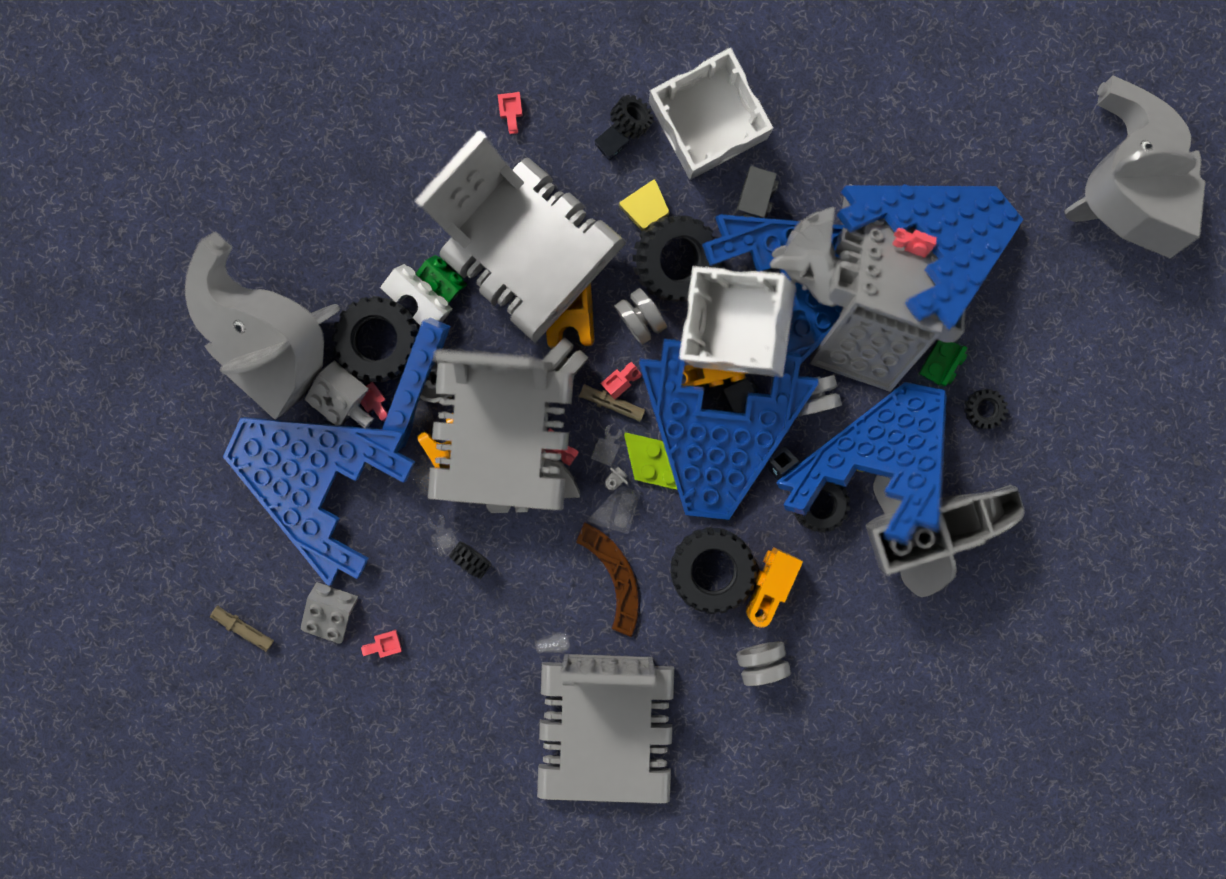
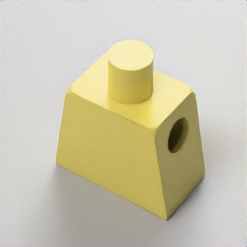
[619,179,669,231]

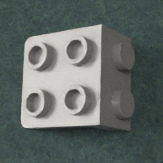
[301,582,358,643]

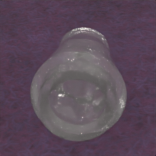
[536,631,570,654]

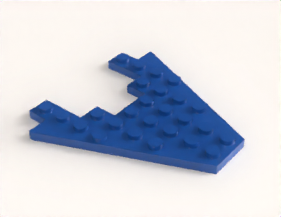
[836,185,1024,330]
[702,215,846,364]
[639,339,819,520]
[777,382,947,544]
[223,417,415,586]

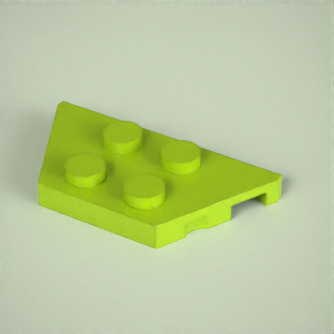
[624,432,678,490]

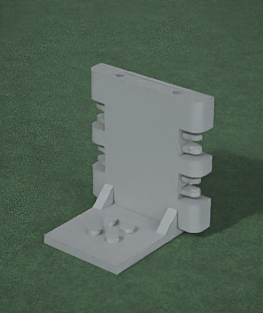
[415,131,626,343]
[809,184,966,392]
[428,350,574,510]
[537,654,674,803]

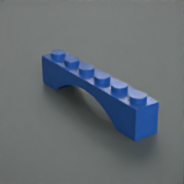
[382,317,451,452]

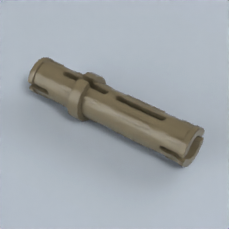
[579,384,645,422]
[210,605,274,652]

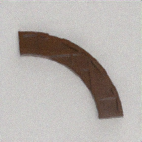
[576,522,638,637]

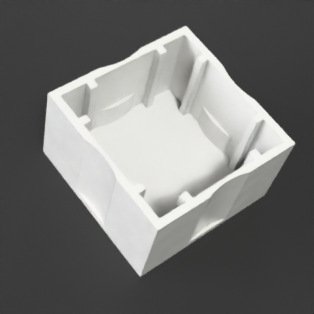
[649,48,773,180]
[680,267,796,377]

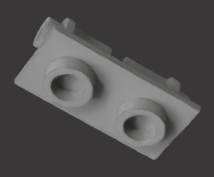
[605,466,628,490]

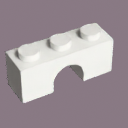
[380,264,452,325]

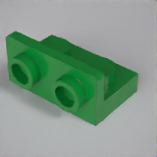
[415,255,467,305]
[918,340,967,387]

